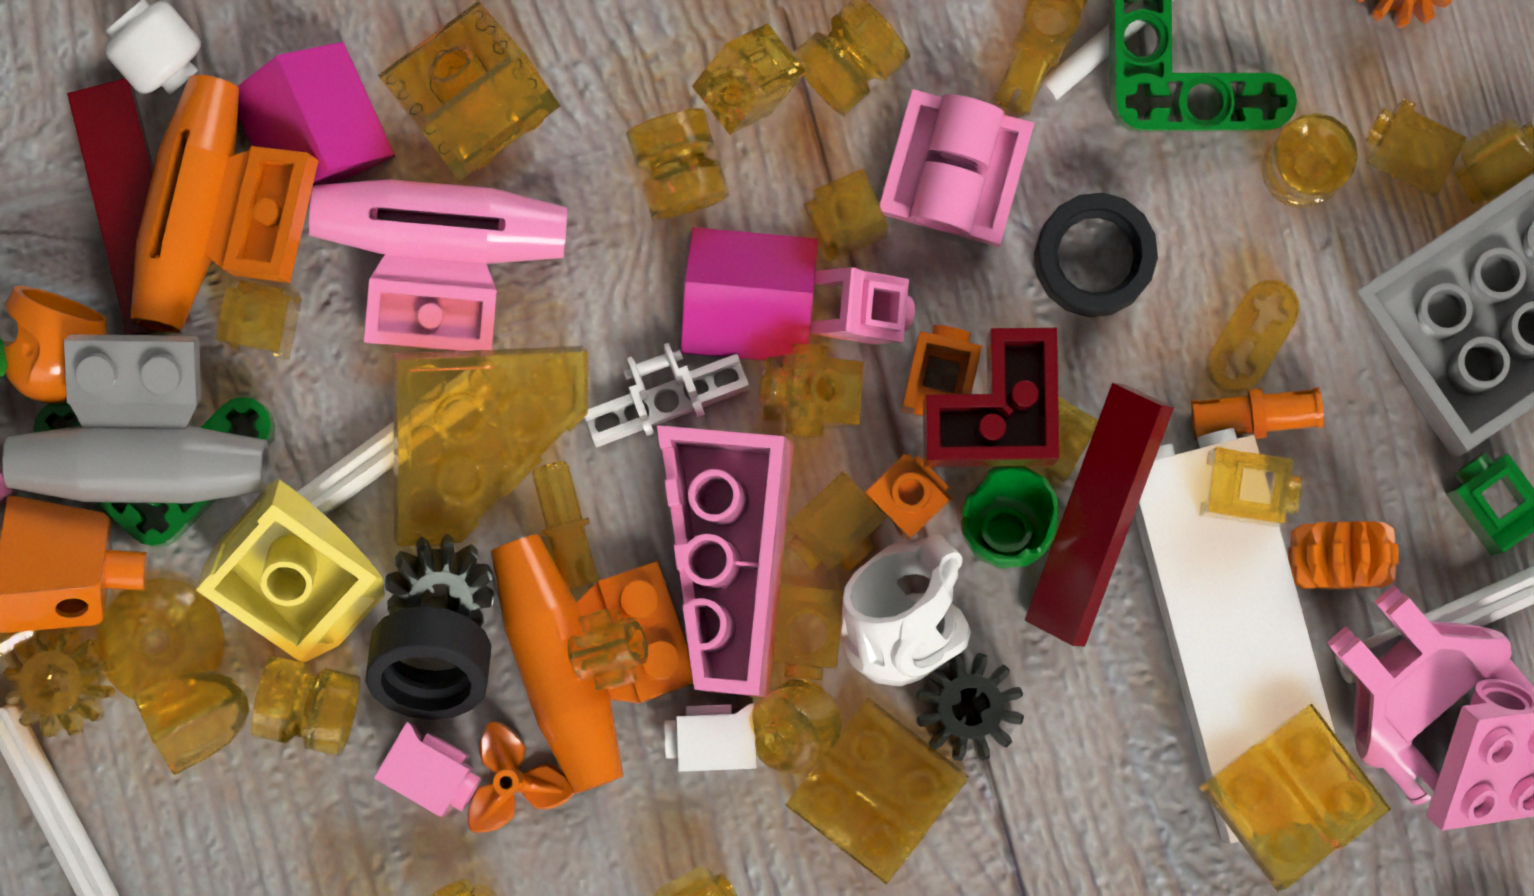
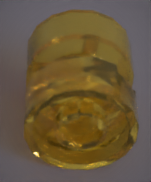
[790,0,911,117]
[626,108,730,220]
[1262,113,1358,209]
[250,656,361,756]

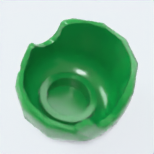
[961,466,1058,569]

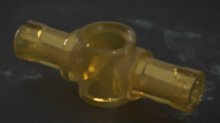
[992,0,1088,116]

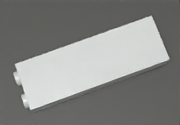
[1134,428,1356,844]

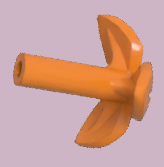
[467,721,575,833]

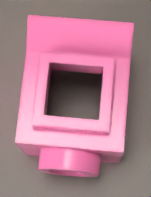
[810,267,915,345]
[374,722,481,817]

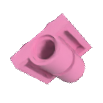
[877,89,1034,247]
[1426,679,1534,831]

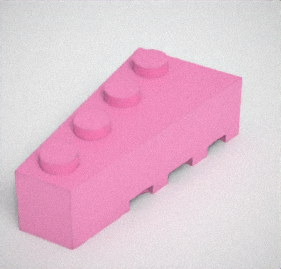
[657,425,794,698]

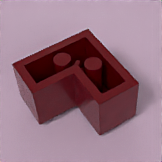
[923,327,1060,467]

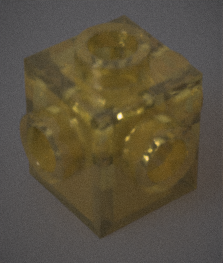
[758,344,864,437]

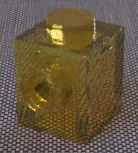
[786,471,887,573]

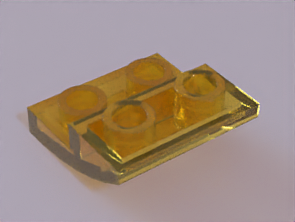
[785,697,969,885]
[1199,704,1391,892]

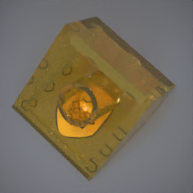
[378,1,561,181]

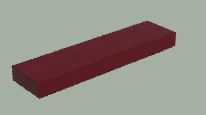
[67,78,192,335]
[1024,382,1174,647]

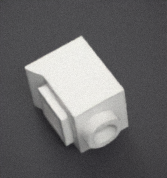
[664,703,757,772]

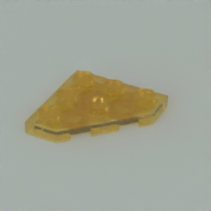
[393,346,588,546]

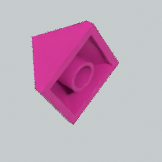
[238,42,396,185]
[681,227,818,365]

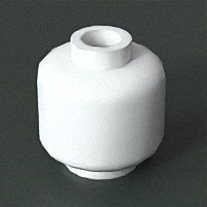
[105,0,201,95]

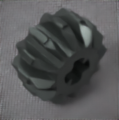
[385,534,494,627]
[915,653,1024,761]

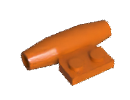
[130,75,319,333]
[491,534,694,794]

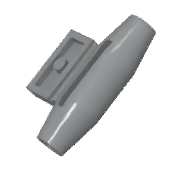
[2,334,270,503]

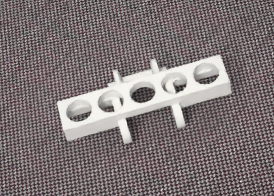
[582,342,750,448]

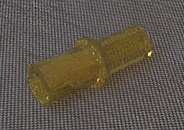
[532,461,600,589]

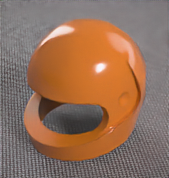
[4,286,107,404]

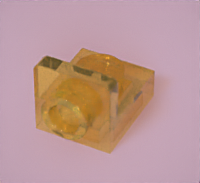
[1366,97,1467,197]

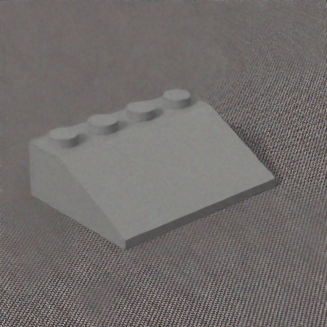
[1355,173,1534,459]

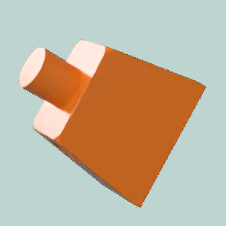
[0,496,148,633]

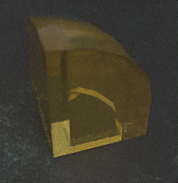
[133,670,250,775]

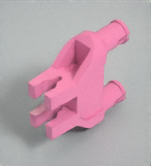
[1326,585,1534,805]

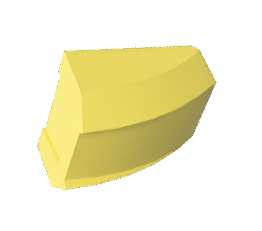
[196,479,385,662]

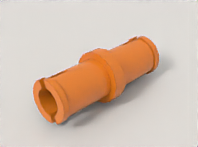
[1191,387,1324,441]

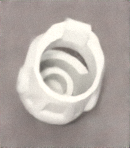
[840,534,971,686]

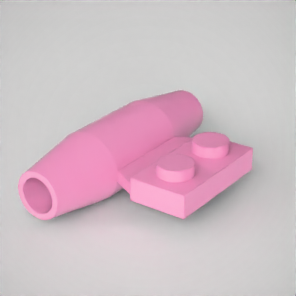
[309,179,568,354]

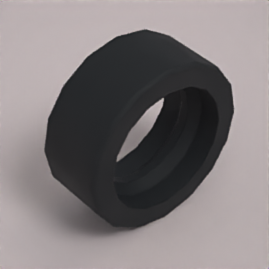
[1034,192,1158,318]
[365,606,492,720]

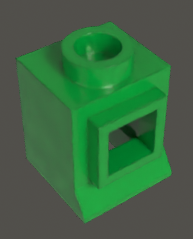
[1446,452,1534,556]

